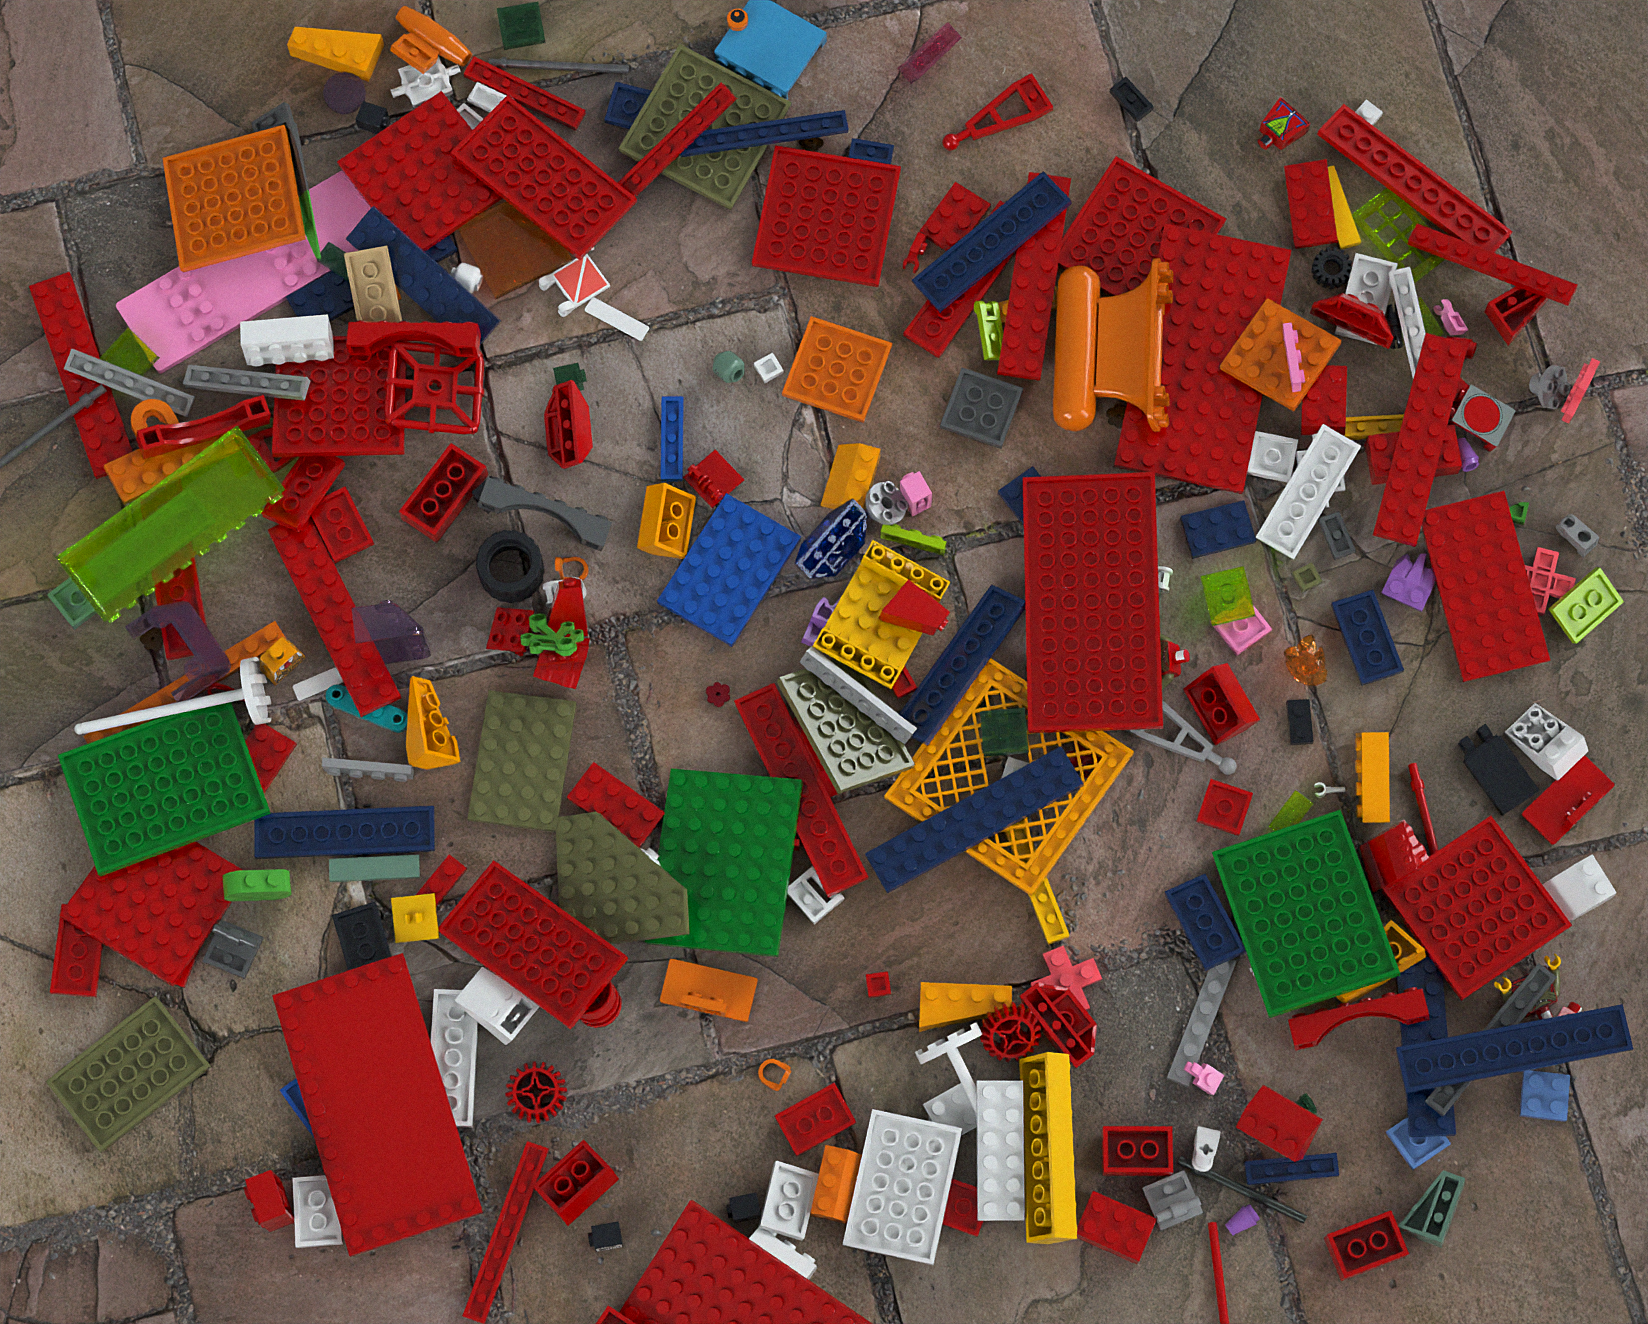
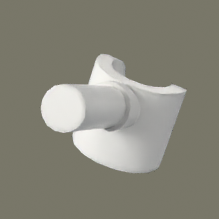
[1314,782,1345,798]

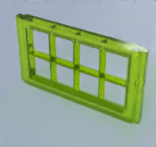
[1352,188,1446,283]

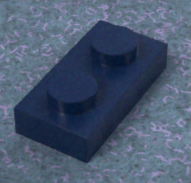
[849,138,894,164]

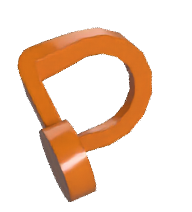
[555,557,589,581]
[758,1059,791,1091]

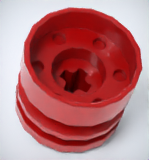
[580,981,622,1028]

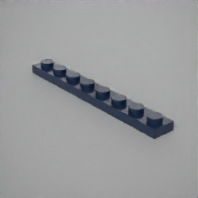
[680,110,849,158]

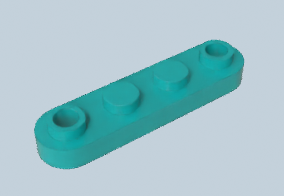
[326,684,408,733]

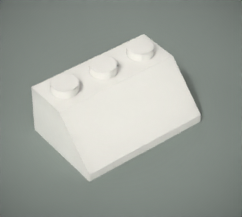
[749,1228,817,1280]

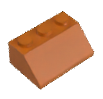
[810,1145,862,1224]

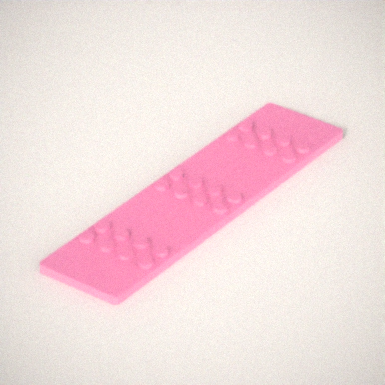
[116,170,371,374]

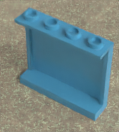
[714,0,827,100]

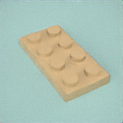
[344,246,402,322]

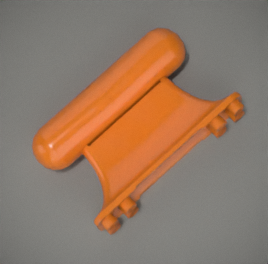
[1053,258,1173,432]

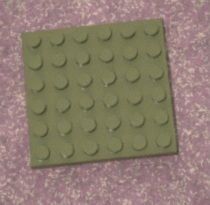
[618,44,792,210]

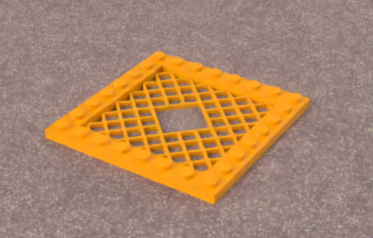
[884,658,1134,896]

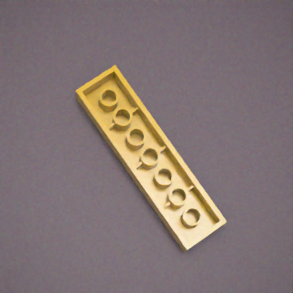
[1019,1052,1077,1244]

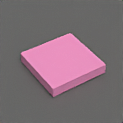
[1210,595,1272,656]

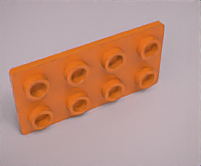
[660,959,758,1022]

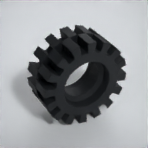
[1311,247,1352,289]

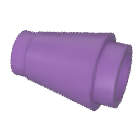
[1457,438,1479,472]
[1225,1204,1260,1235]

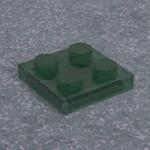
[497,1,546,50]
[980,708,1029,757]

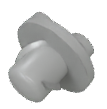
[1529,365,1571,410]
[865,481,908,525]

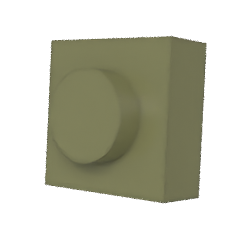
[1291,562,1322,593]

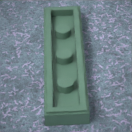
[329,855,420,882]

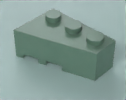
[1398,1170,1465,1248]

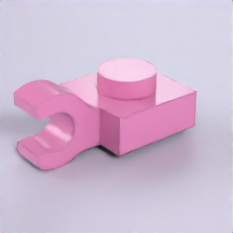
[1433,299,1468,336]
[1184,1061,1224,1095]

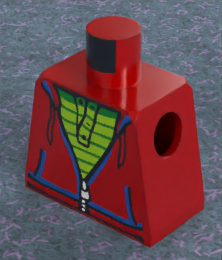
[1258,97,1310,150]

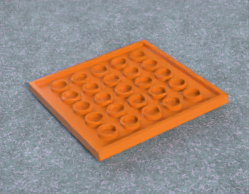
[162,125,306,273]

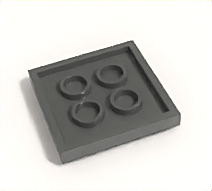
[940,368,1023,449]

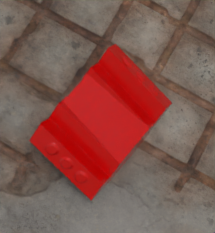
[533,638,590,689]
[1360,820,1429,893]

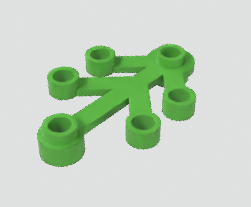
[520,613,584,656]

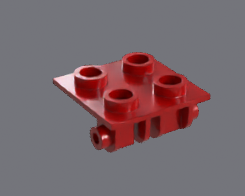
[683,449,744,508]
[486,607,535,656]

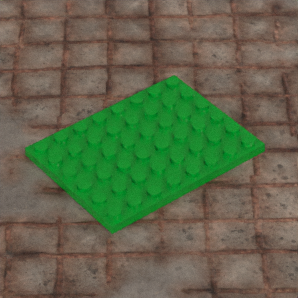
[58,702,271,876]
[645,768,803,957]
[1212,809,1400,1018]

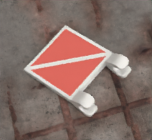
[539,254,610,317]

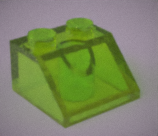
[1200,566,1255,626]

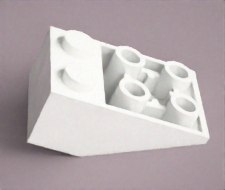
[1504,703,1588,781]
[454,967,539,1045]

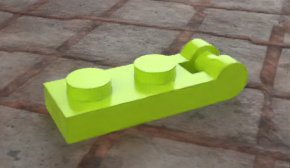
[974,301,1003,360]

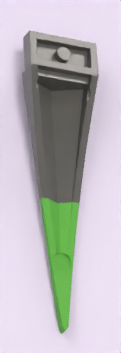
[251,102,321,260]

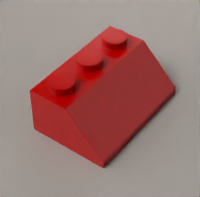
[1183,663,1260,746]
[1236,1085,1323,1162]
[532,1139,619,1226]

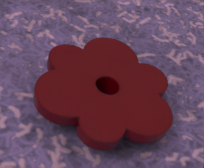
[706,682,730,707]

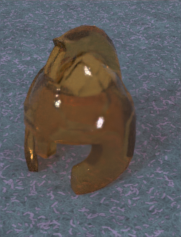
[1284,634,1327,686]

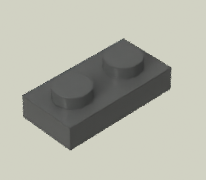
[1318,511,1356,560]

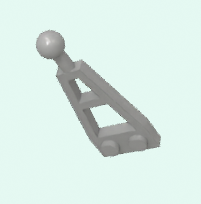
[1125,700,1237,775]

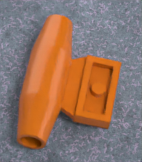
[390,6,472,74]

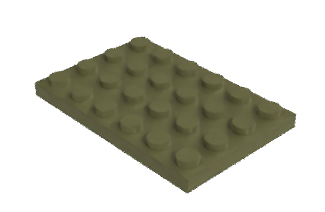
[776,659,915,794]
[467,690,577,832]
[45,996,211,1153]

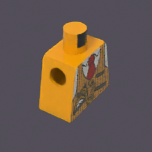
[259,637,306,686]

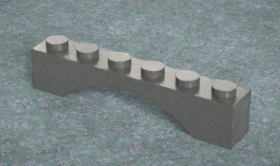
[477,477,612,551]

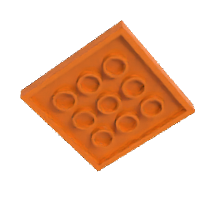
[1220,298,1341,411]
[782,316,893,423]

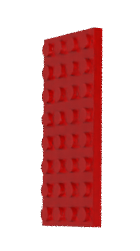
[450,95,637,260]
[1421,491,1550,683]
[438,860,628,1030]

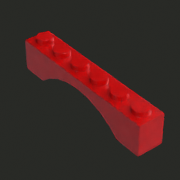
[346,320,481,357]
[136,395,271,459]
[1288,987,1430,1051]

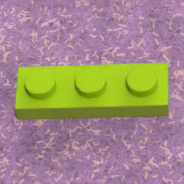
[880,524,947,556]

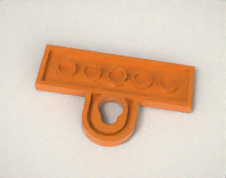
[104,399,242,505]

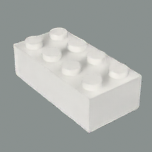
[240,315,334,366]

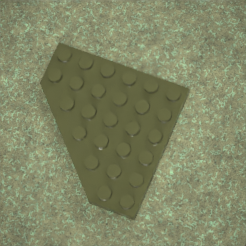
[556,812,689,945]

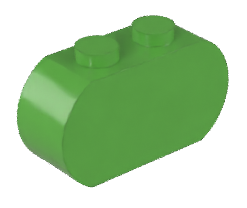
[222,869,292,901]

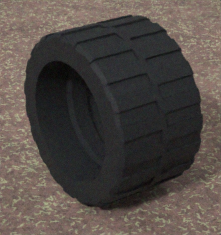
[476,530,545,603]

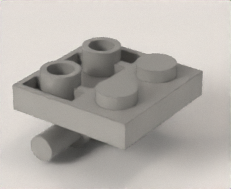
[1142,1170,1203,1231]

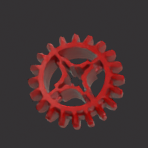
[980,1001,1041,1063]
[505,1061,567,1124]

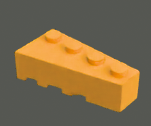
[287,27,384,82]
[1355,732,1390,823]
[1336,920,1426,1004]
[919,982,1012,1032]

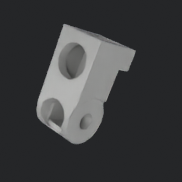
[1556,514,1599,558]

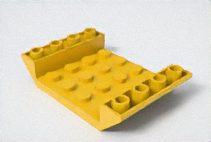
[812,540,950,689]

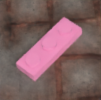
[1283,323,1305,392]

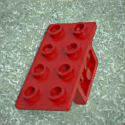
[1521,755,1615,845]

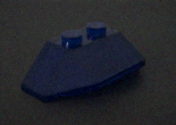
[794,499,868,579]

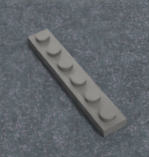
[64,349,195,417]
[183,365,310,401]
[800,646,917,744]
[1166,959,1237,1087]

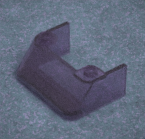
[352,600,431,664]
[125,601,231,702]

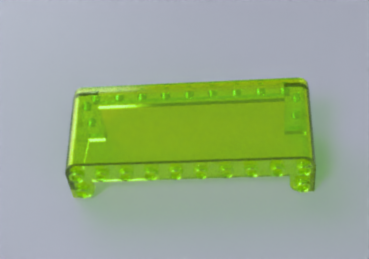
[55,426,285,623]

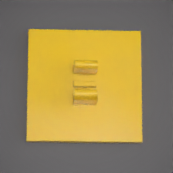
[391,893,439,943]

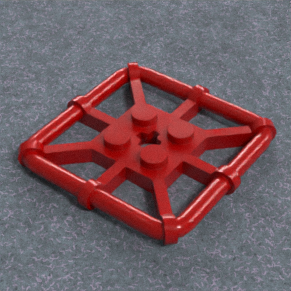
[384,341,485,435]

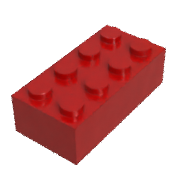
[1364,424,1462,485]
[399,443,489,543]

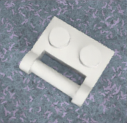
[787,866,845,925]

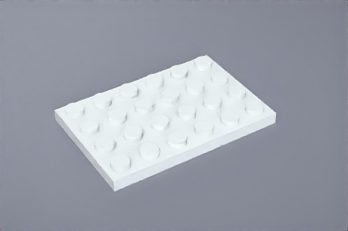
[842,1109,963,1265]

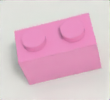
[900,471,932,517]

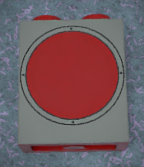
[1448,384,1516,452]

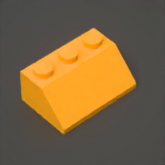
[821,443,881,517]
[637,483,696,559]

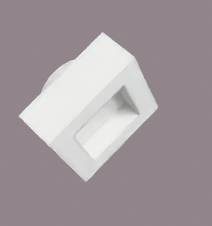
[1356,99,1383,125]
[754,353,784,383]

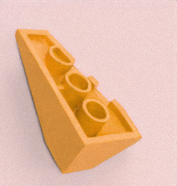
[406,676,461,770]

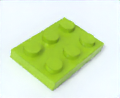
[1549,567,1624,644]

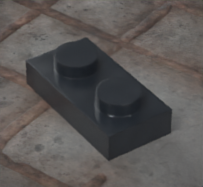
[1109,77,1154,122]
[1286,699,1314,746]

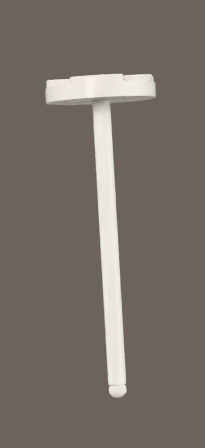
[74,657,271,735]
[915,1022,1025,1213]

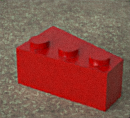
[1484,286,1549,346]

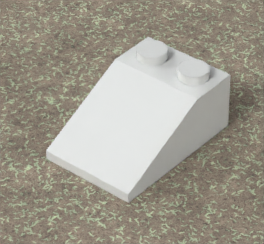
[1542,854,1617,922]

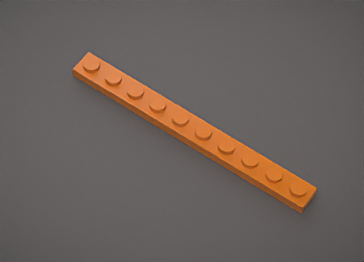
[83,621,286,744]

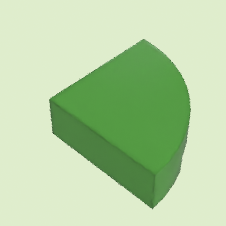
[1509,502,1529,525]

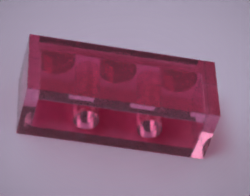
[897,22,962,84]

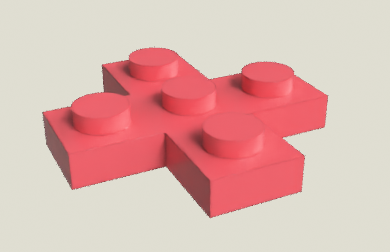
[1561,358,1600,424]
[1525,547,1576,616]
[1030,945,1102,1011]

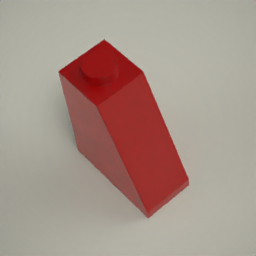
[543,577,588,637]
[878,579,950,636]

